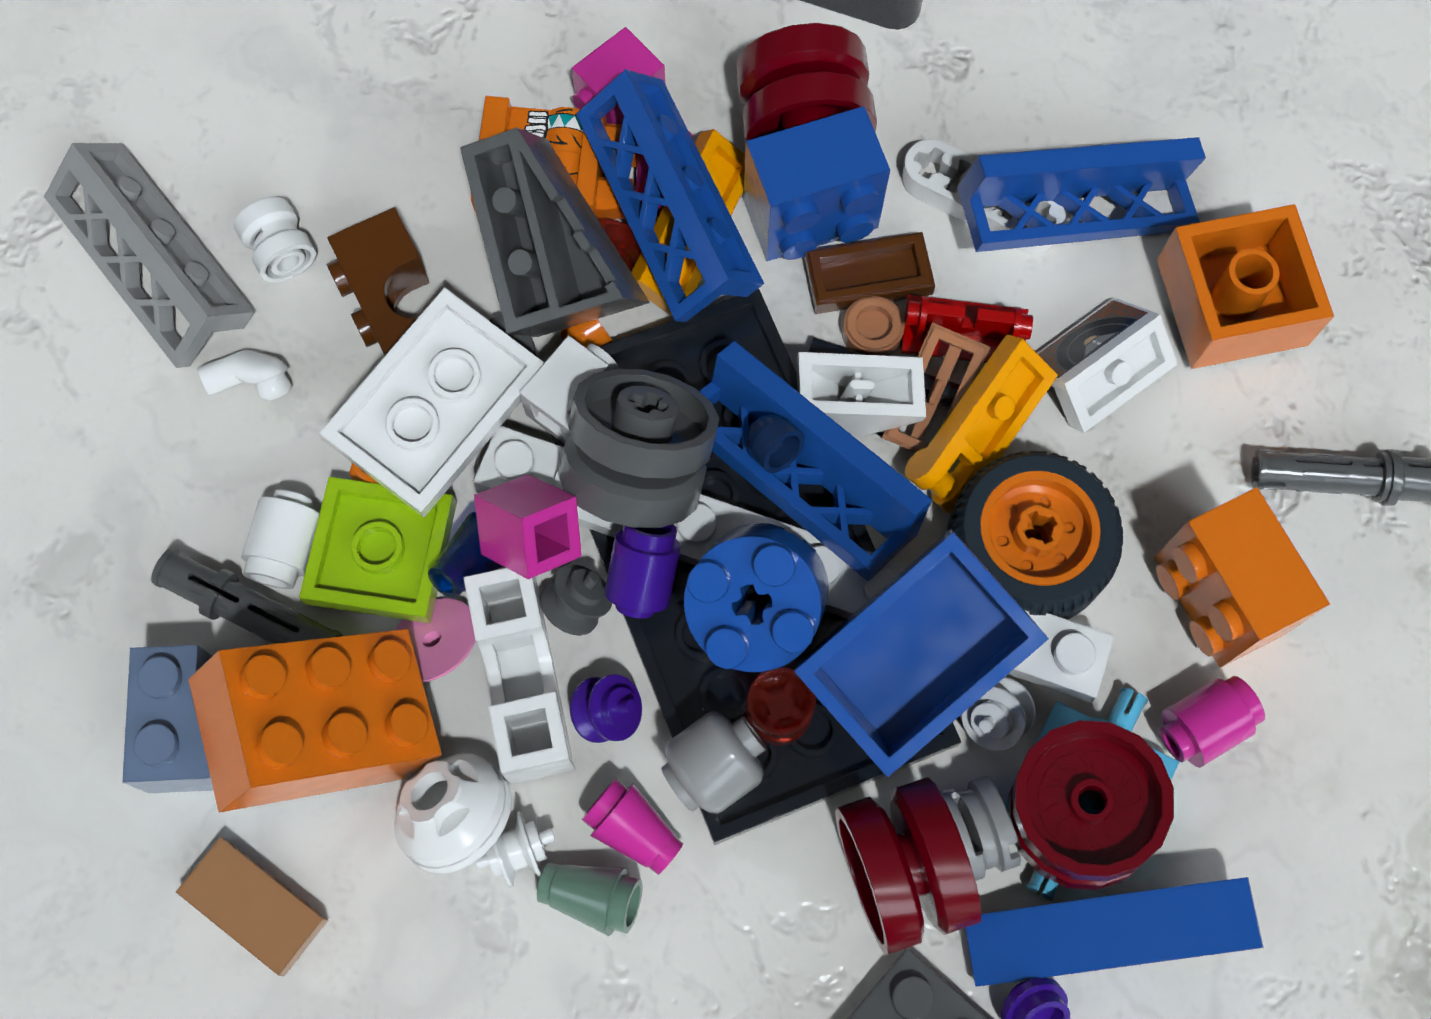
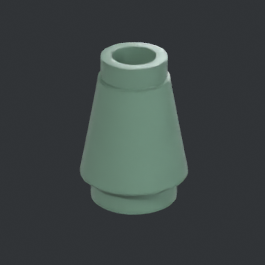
[537,862,643,936]

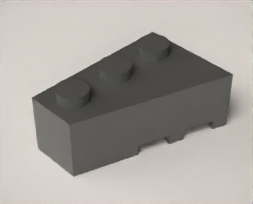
[460,128,650,337]

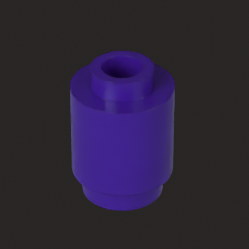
[605,524,681,618]

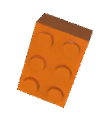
[188,629,442,813]

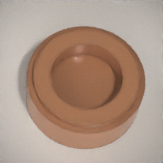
[842,296,905,356]

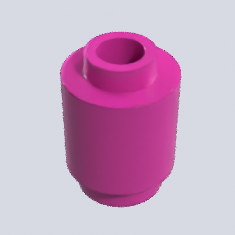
[1159,676,1265,768]

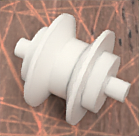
[961,677,1036,750]
[475,811,556,887]

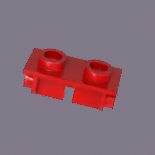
[901,295,1033,363]

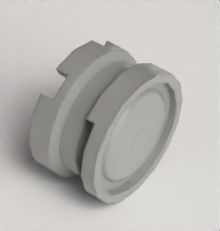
[940,775,1021,881]

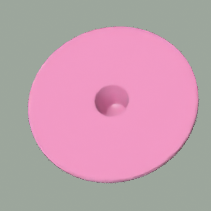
[395,598,476,682]

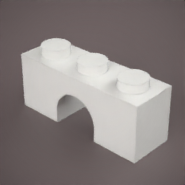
[463,568,575,785]

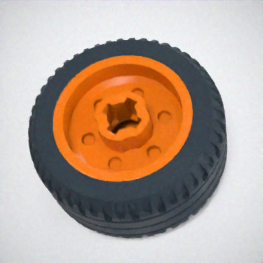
[946,451,1123,620]

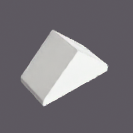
[796,352,926,438]

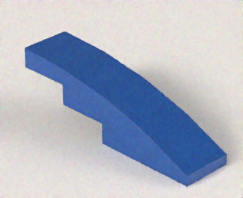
[965,877,1264,987]

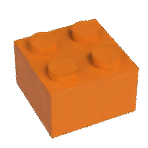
[1157,204,1334,369]
[1154,487,1330,668]

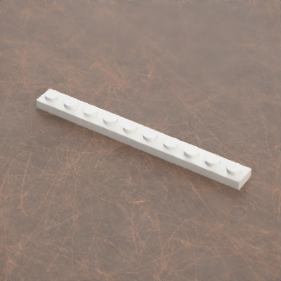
[473,426,1115,703]

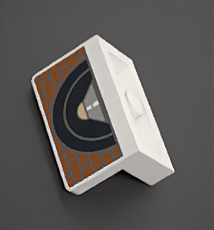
[1037,299,1178,433]

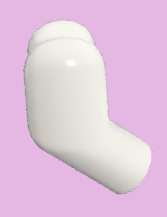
[197,350,291,401]

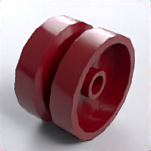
[736,23,877,144]
[1008,720,1174,890]
[835,777,981,955]

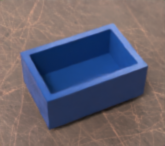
[794,529,1049,777]

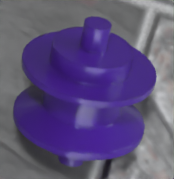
[570,674,642,743]

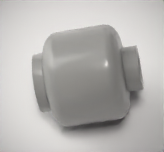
[661,711,767,814]

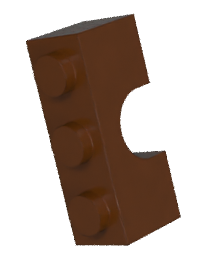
[326,207,430,366]

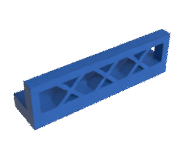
[576,69,765,322]
[957,137,1206,252]
[699,341,932,581]

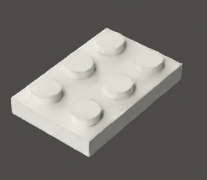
[319,287,544,518]

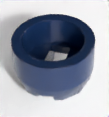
[747,414,805,473]

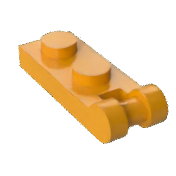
[905,334,1058,514]

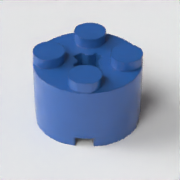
[684,523,829,672]

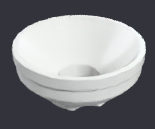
[394,753,512,874]

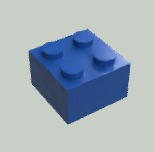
[744,106,890,262]

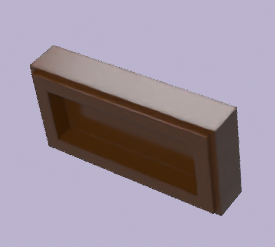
[804,232,935,314]

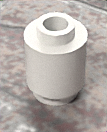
[241,490,320,589]

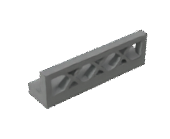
[44,143,255,368]

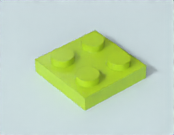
[299,477,457,624]

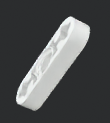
[902,139,1066,254]

